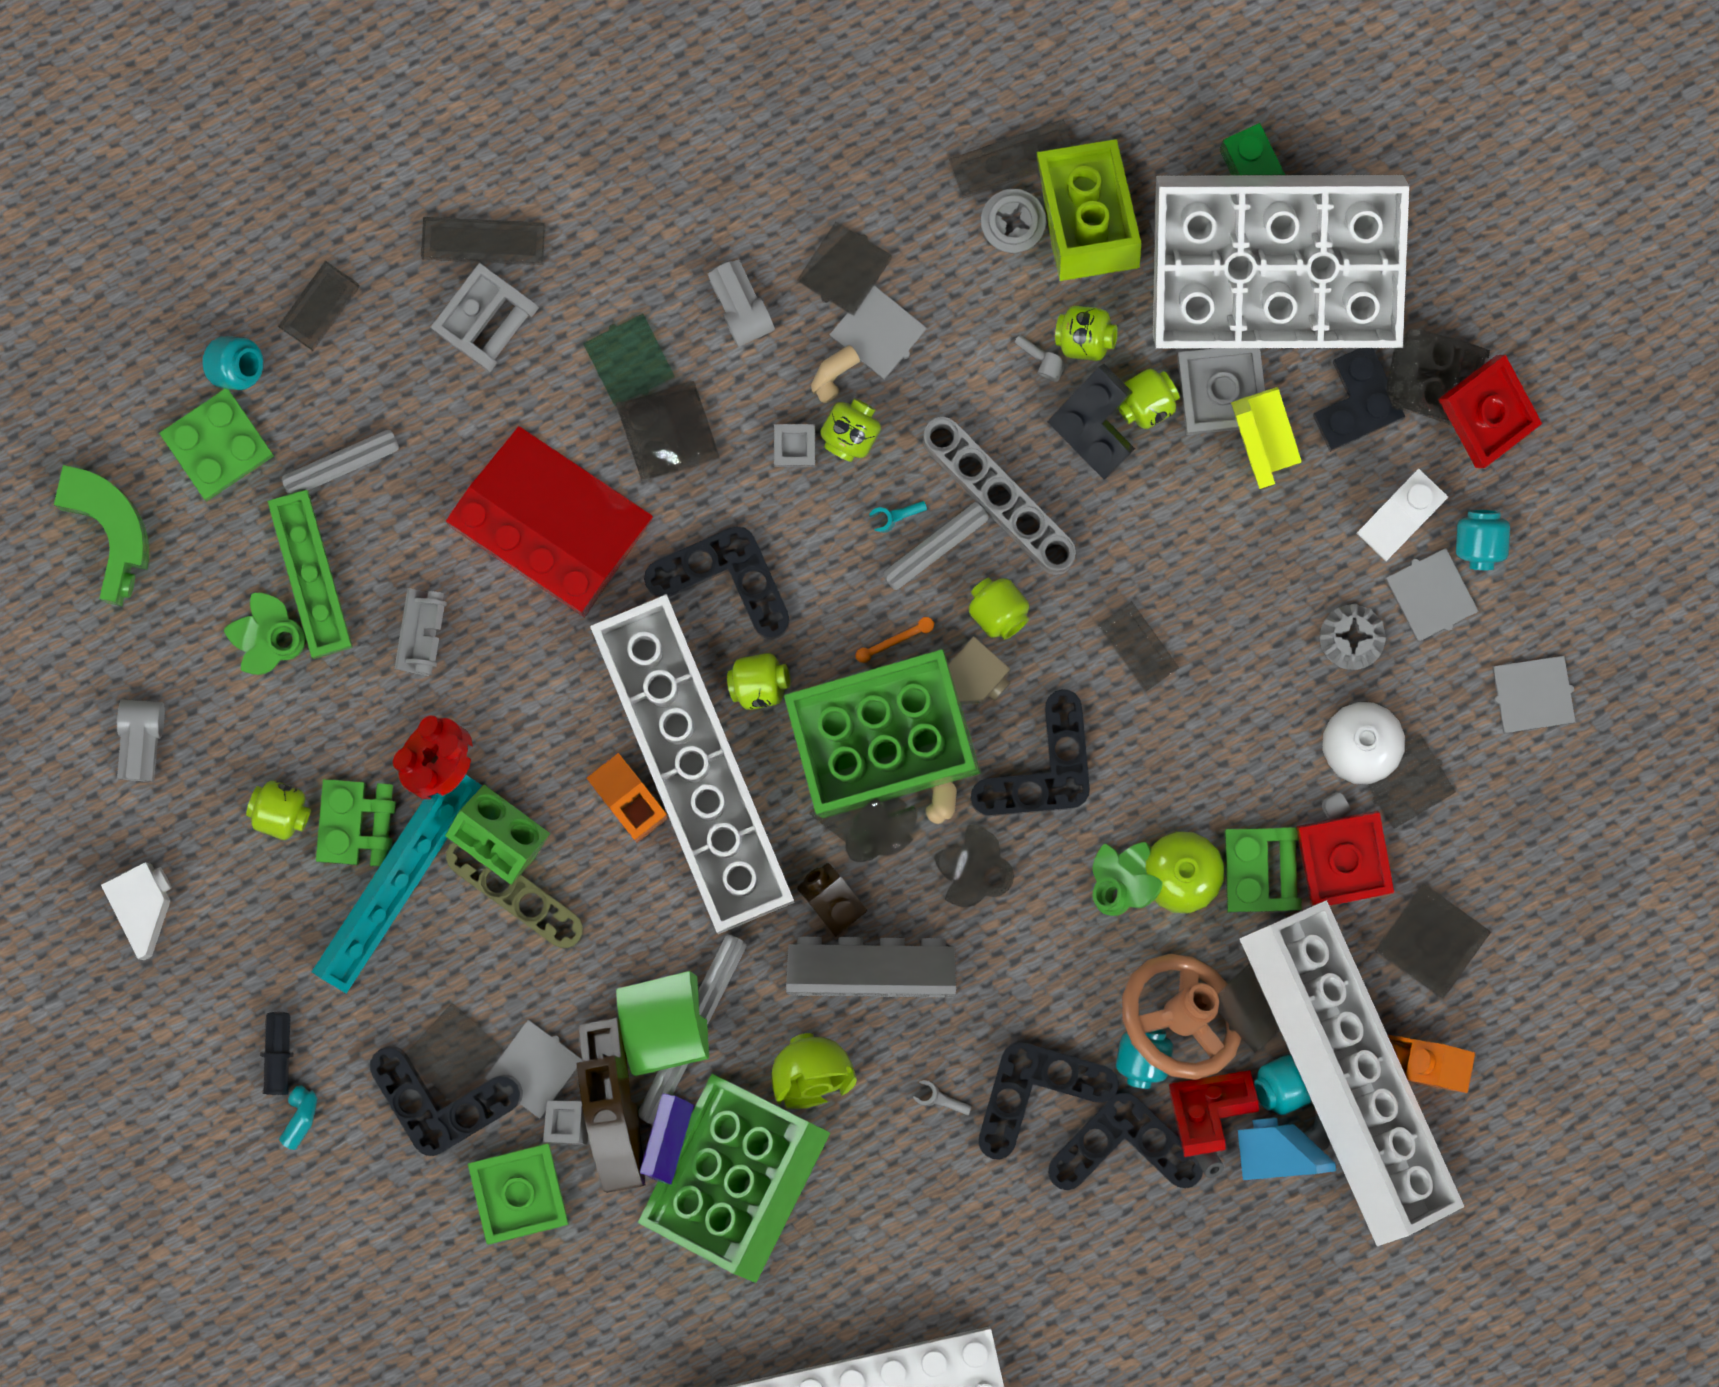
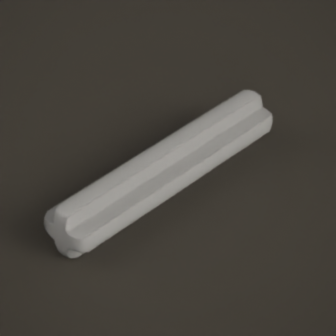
[282,430,399,495]
[883,502,989,590]

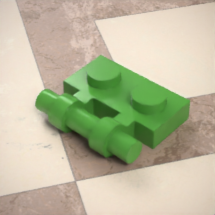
[316,779,396,867]

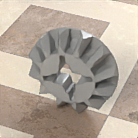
[981,189,1046,255]
[1320,604,1386,670]

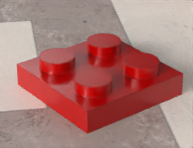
[1438,354,1542,468]
[1296,811,1394,907]

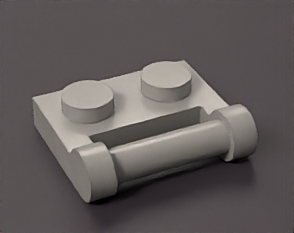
[430,263,539,373]

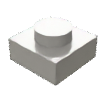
[774,424,815,467]
[543,1101,588,1145]

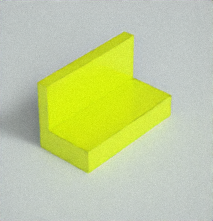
[1231,387,1302,489]

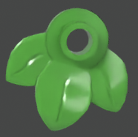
[224,593,306,675]
[1092,842,1162,916]

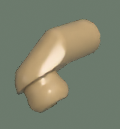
[811,345,860,403]
[926,782,957,824]

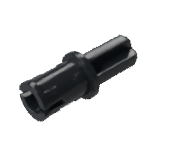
[260,1012,294,1095]

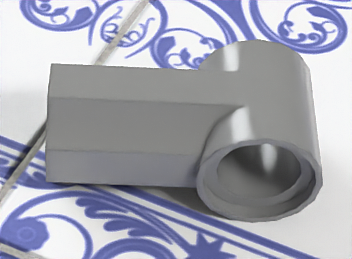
[708,259,775,347]
[117,699,165,782]

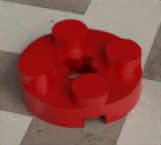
[393,715,473,799]

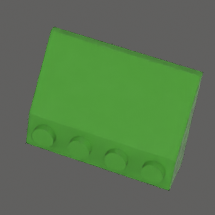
[784,649,981,818]
[638,1074,830,1283]

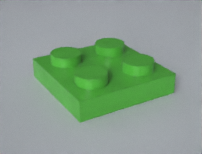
[159,389,274,502]
[468,1143,569,1245]

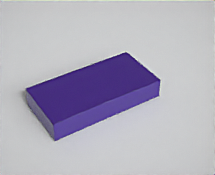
[640,1093,694,1185]

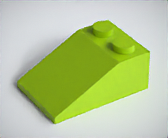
[1037,139,1142,281]

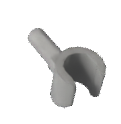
[1014,335,1064,382]
[1322,792,1351,820]
[913,1080,972,1115]

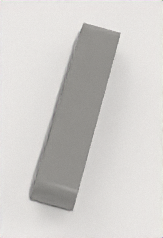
[923,417,1076,575]

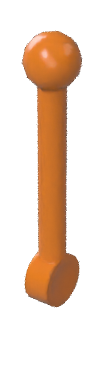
[855,617,934,663]

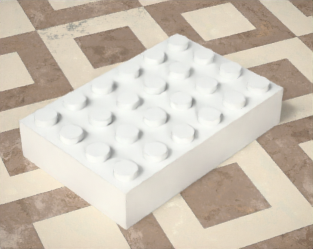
[1153,175,1409,348]

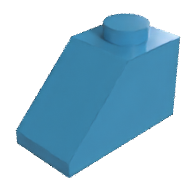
[1238,1118,1336,1180]

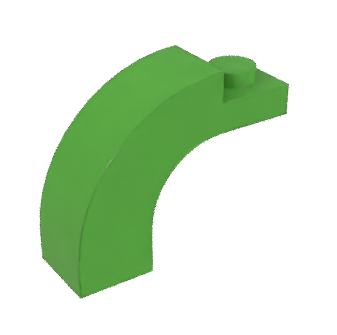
[54,465,149,606]

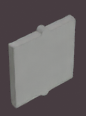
[829,284,927,380]
[1385,548,1479,642]
[1493,656,1575,734]
[485,1020,582,1119]

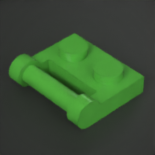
[1225,828,1302,913]

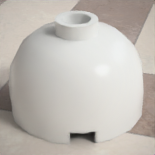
[1323,702,1405,784]

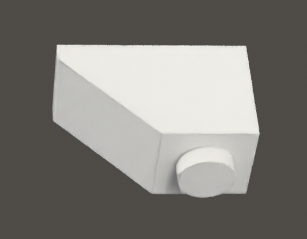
[1356,469,1448,561]
[101,862,171,960]

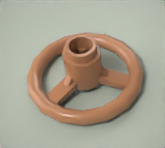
[1122,953,1243,1080]

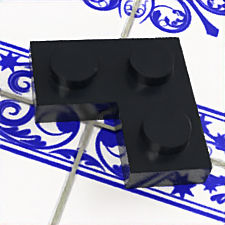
[1313,348,1406,452]
[1047,364,1135,480]

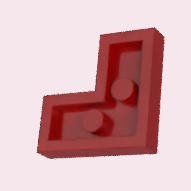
[1169,1070,1259,1157]

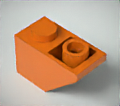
[586,753,669,843]
[1388,1035,1475,1093]

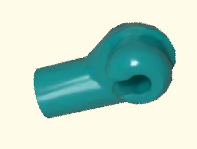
[279,1085,318,1150]

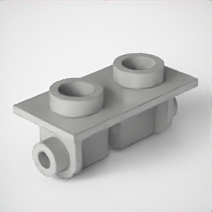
[394,588,447,676]

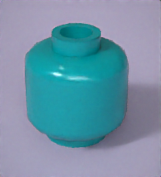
[202,336,264,390]
[1456,509,1511,570]
[1116,1029,1174,1089]
[1254,1054,1312,1115]

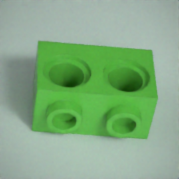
[445,785,550,885]

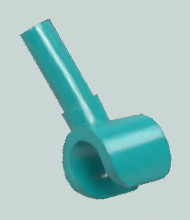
[869,501,927,533]

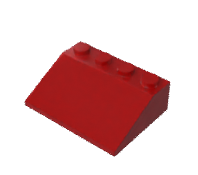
[446,426,654,618]

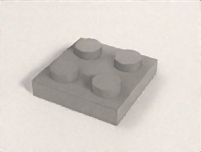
[1177,348,1265,435]

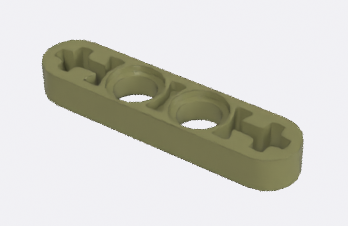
[446,842,584,949]

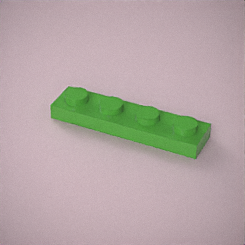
[267,490,353,659]

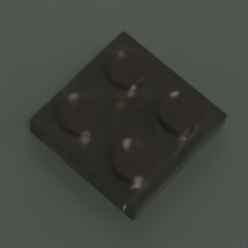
[1374,883,1491,999]

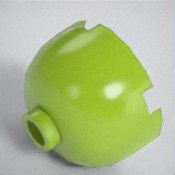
[1146,831,1224,914]
[771,1033,857,1109]

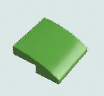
[616,971,709,1076]

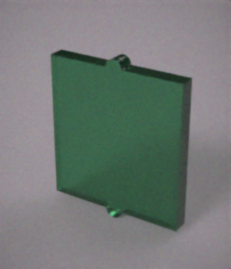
[583,314,675,407]

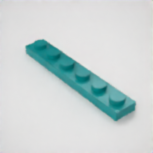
[311,775,482,994]

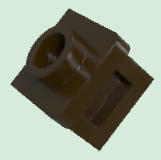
[797,863,867,937]

